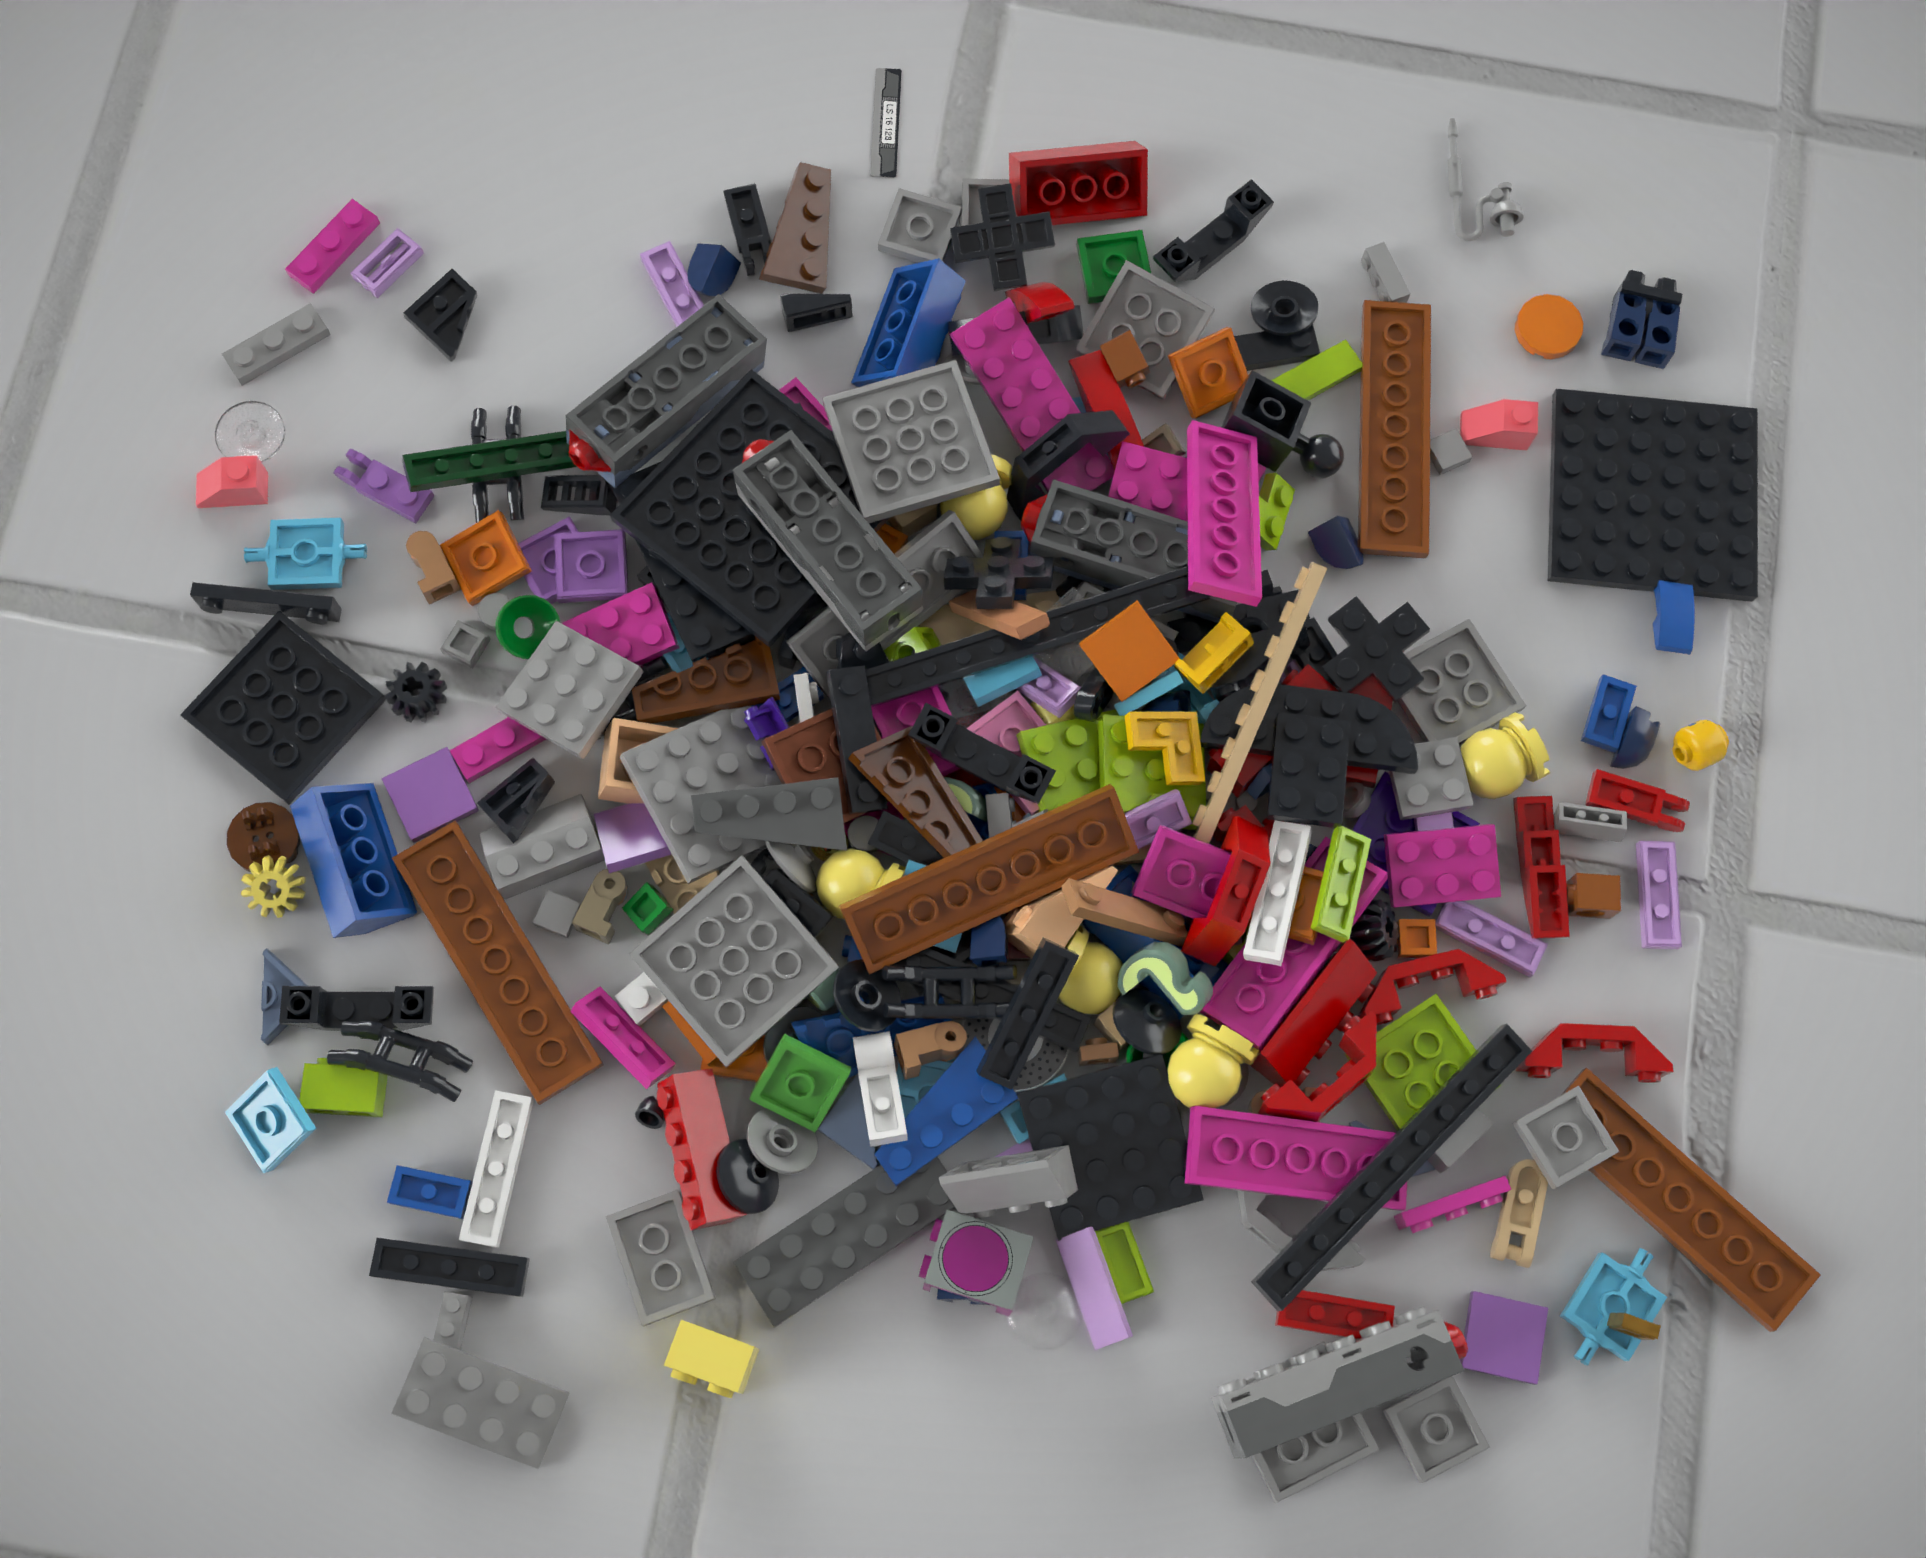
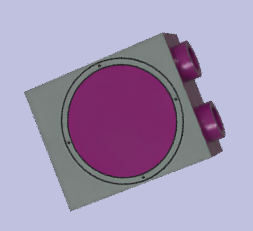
[918,1209,1034,1317]

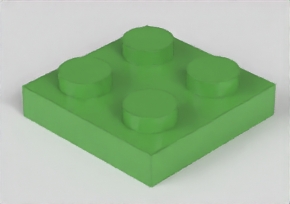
[749,1034,851,1132]

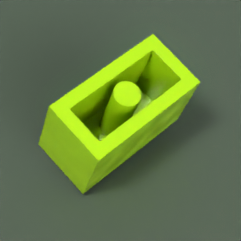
[299,1058,388,1118]

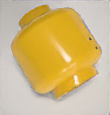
[1672,720,1729,771]

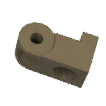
[572,869,628,945]

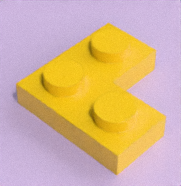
[1124,712,1205,785]

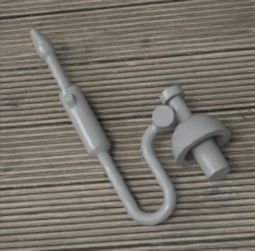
[1448,118,1524,241]

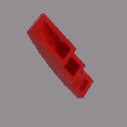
[1005,282,1075,324]
[1068,349,1144,472]
[1513,796,1570,938]

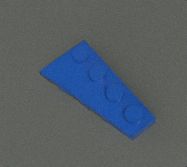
[791,995,952,1079]
[874,1036,1018,1186]

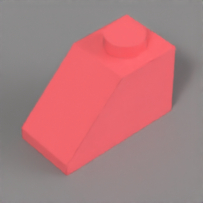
[1460,399,1538,451]
[196,455,268,508]

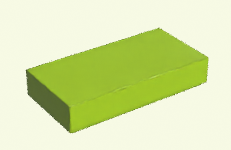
[1095,1221,1154,1304]

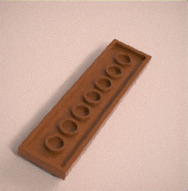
[1358,300,1431,558]
[839,784,1139,974]
[392,820,604,1105]
[1560,1068,1821,1332]

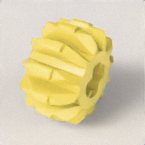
[241,855,306,918]

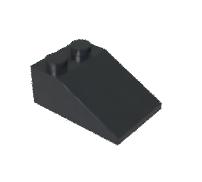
[1210,622,1310,703]

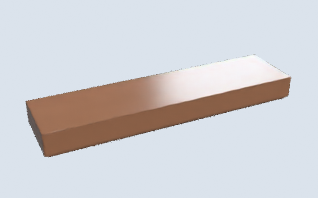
[949,589,1050,640]

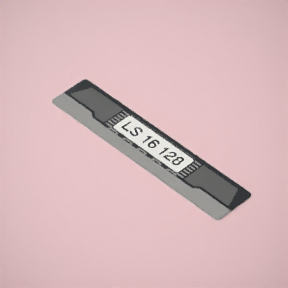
[870,68,902,178]

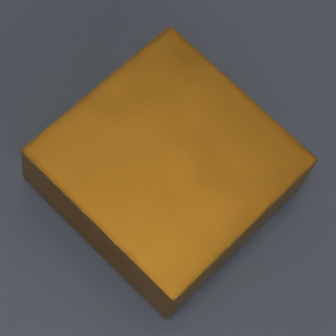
[1607,1313,1661,1340]

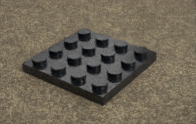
[180,611,386,805]
[1017,1055,1204,1241]

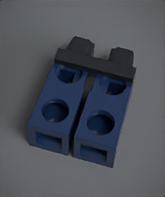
[1601,270,1683,369]

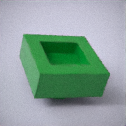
[622,882,674,935]

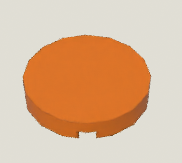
[1514,294,1584,359]

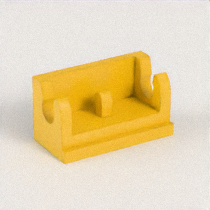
[1174,612,1254,694]

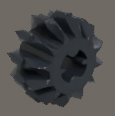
[385,662,447,723]
[1350,899,1400,962]

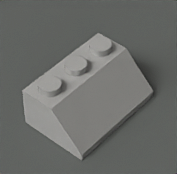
[479,794,605,899]
[939,1145,1078,1218]

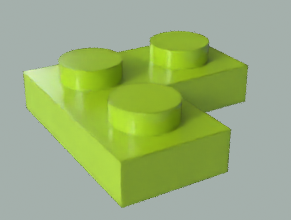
[1259,473,1295,551]

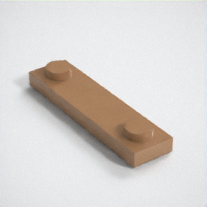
[1061,878,1188,947]

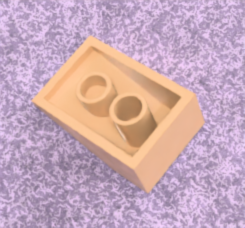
[598,718,678,804]
[1003,866,1118,960]

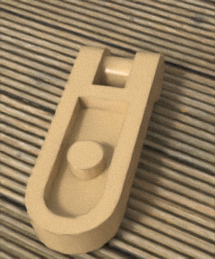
[1490,1159,1548,1268]

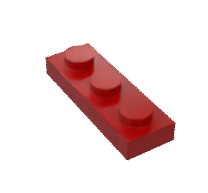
[1275,1290,1395,1340]

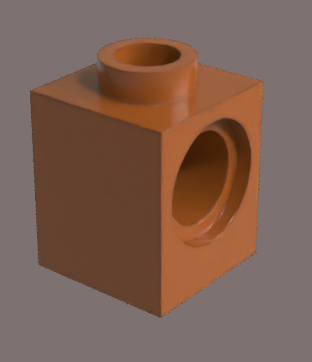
[1100,330,1150,389]
[1566,873,1621,919]

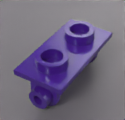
[744,697,789,771]

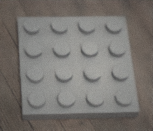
[822,360,1000,523]
[620,706,782,884]
[629,855,840,1067]

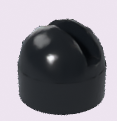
[635,1096,665,1129]

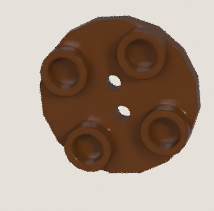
[226,802,300,872]

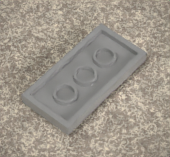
[391,1337,570,1469]

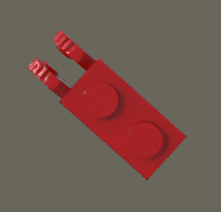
[1585,769,1690,833]

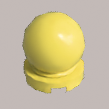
[940,454,1012,540]
[1460,712,1550,799]
[816,848,906,919]
[1058,925,1123,1014]
[1167,1014,1260,1108]

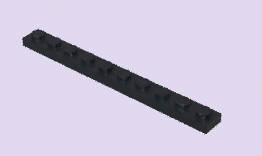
[865,566,1211,707]
[1251,1024,1532,1311]

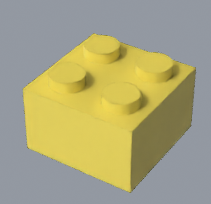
[664,1320,760,1399]

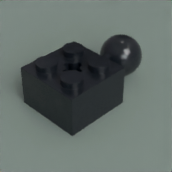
[1221,370,1344,478]

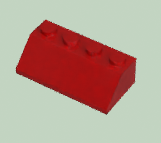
[1009,141,1148,225]
[1250,938,1377,1087]

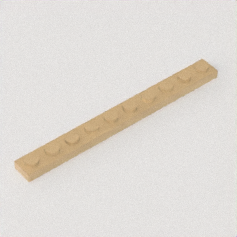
[1192,562,1328,844]

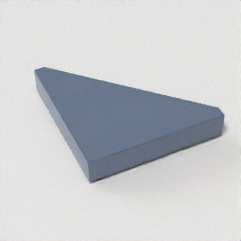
[261,948,308,1045]
[818,1074,877,1170]

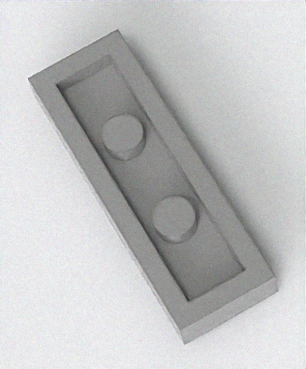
[222,303,331,386]

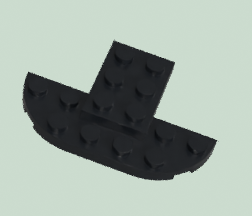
[1200,684,1418,828]

